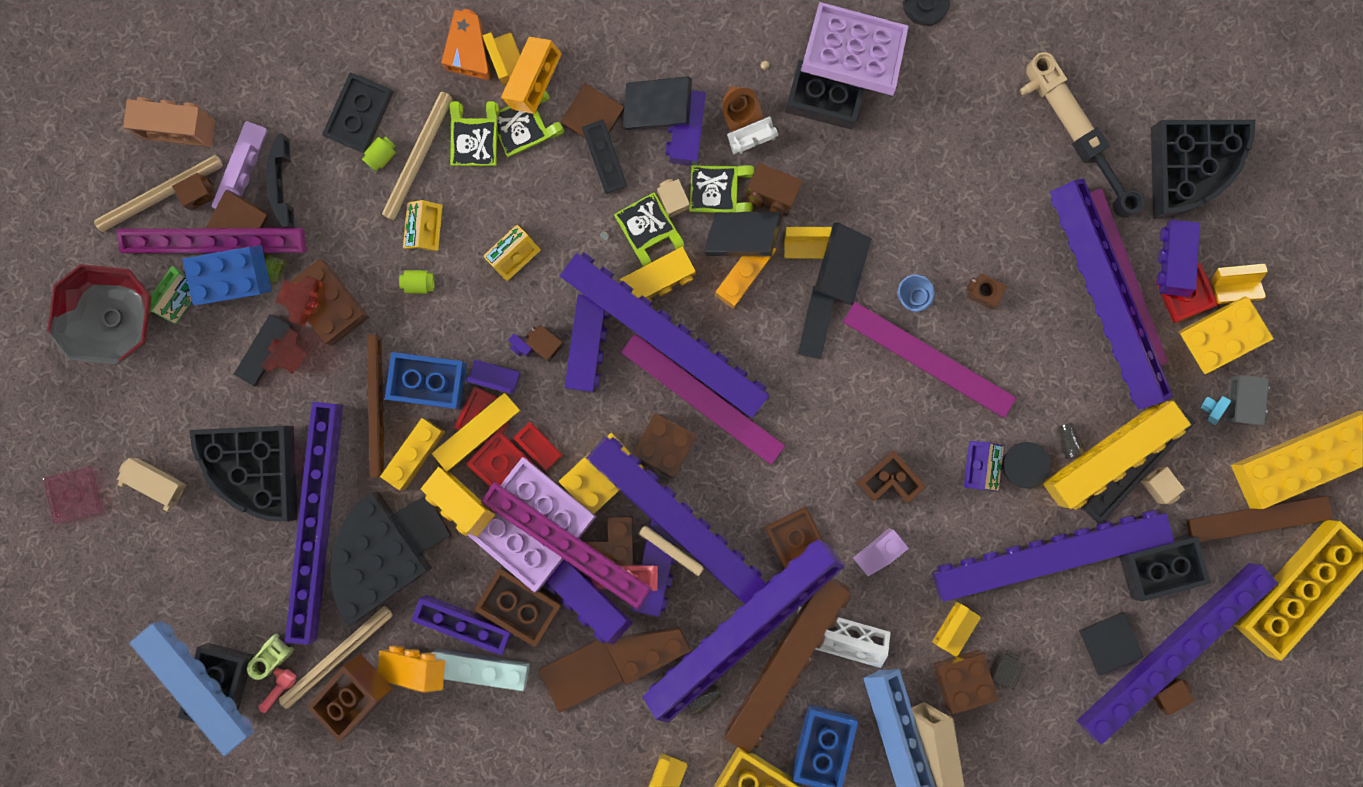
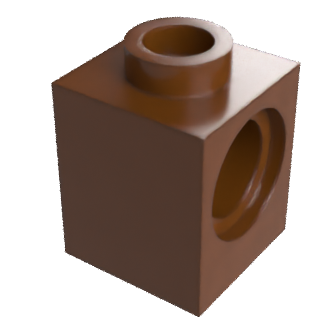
[172,173,215,211]
[966,274,1007,310]
[525,325,564,362]
[1153,677,1194,715]

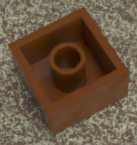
[745,162,803,216]
[633,413,697,478]
[933,650,999,714]

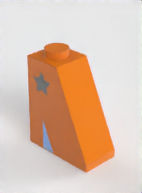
[441,9,491,81]

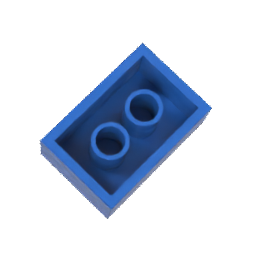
[182,245,272,306]
[385,352,467,410]
[791,704,858,787]

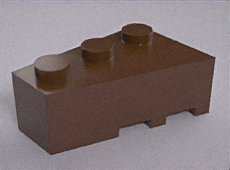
[605,626,690,685]

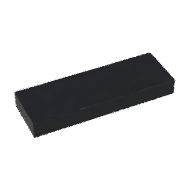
[582,119,627,194]
[798,286,834,360]
[234,314,292,387]

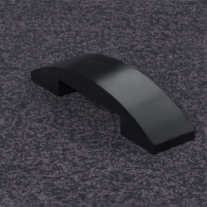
[266,133,295,228]

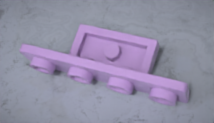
[212,121,268,209]

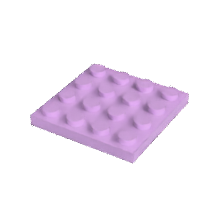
[801,2,909,96]
[468,457,597,593]

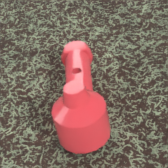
[258,668,297,713]

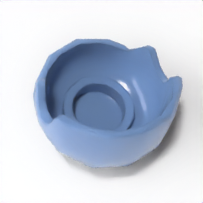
[897,274,935,312]

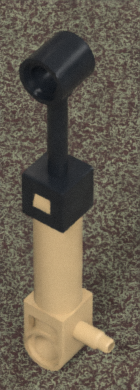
[1020,52,1144,218]

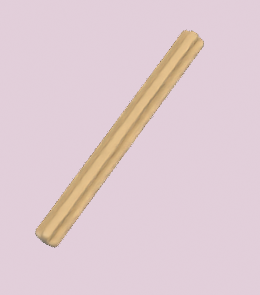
[382,92,452,220]
[94,155,223,231]
[279,606,393,709]

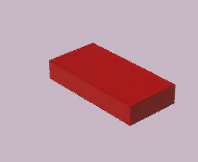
[513,422,563,471]

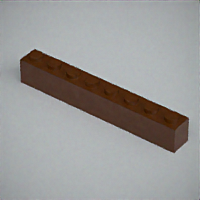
[725,578,851,754]

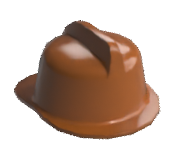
[722,86,763,132]

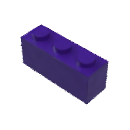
[665,90,706,166]
[1157,220,1200,297]

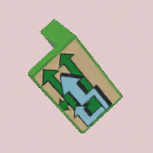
[151,266,192,324]

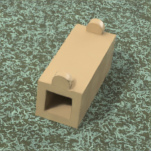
[117,458,187,512]

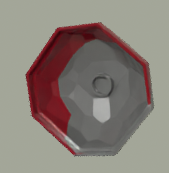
[47,264,152,365]

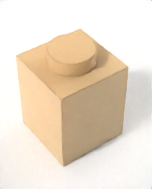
[657,179,690,218]
[1141,467,1185,505]

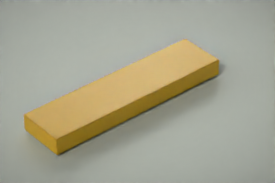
[432,393,520,472]

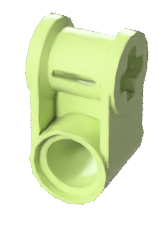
[247,633,294,680]

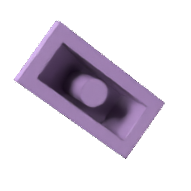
[853,528,909,576]

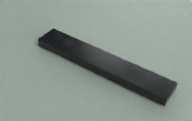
[1081,406,1196,524]

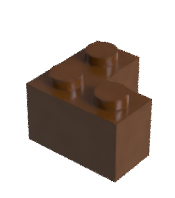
[854,451,926,503]
[585,516,634,566]

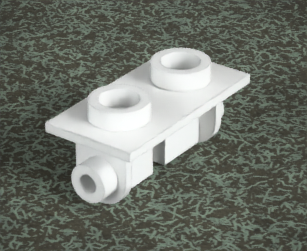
[727,117,778,154]

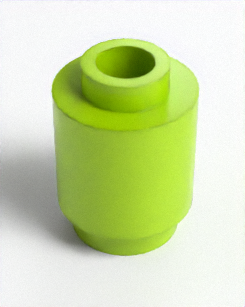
[362,137,396,172]
[399,270,434,294]

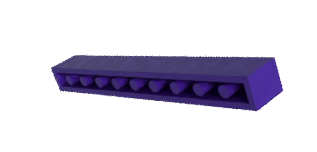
[1050,178,1173,410]
[560,252,769,418]
[285,402,343,645]
[585,437,770,605]
[932,509,1174,601]
[642,540,845,723]
[1076,563,1278,745]

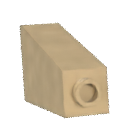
[912,702,964,787]

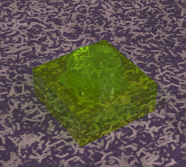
[263,253,287,283]

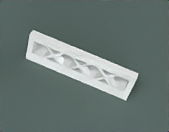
[797,606,890,668]

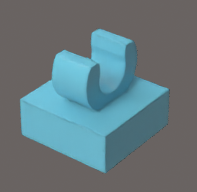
[1201,396,1231,425]

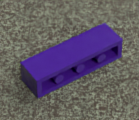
[564,294,610,393]
[631,520,677,617]
[545,559,633,644]
[411,595,512,655]

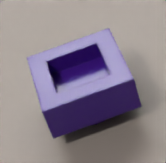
[508,334,534,357]

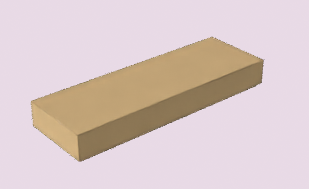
[639,526,703,576]

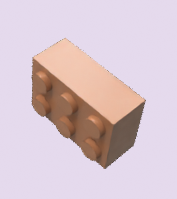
[123,97,216,147]

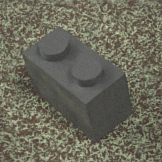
[1226,375,1270,426]

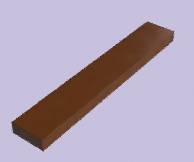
[367,335,385,477]
[1186,496,1333,542]

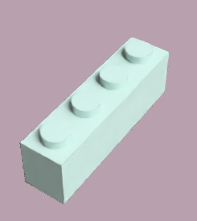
[432,649,530,691]

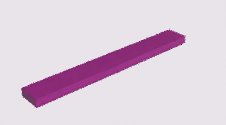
[1090,188,1168,365]
[116,228,307,253]
[842,302,1016,418]
[621,334,785,465]
[481,482,653,609]

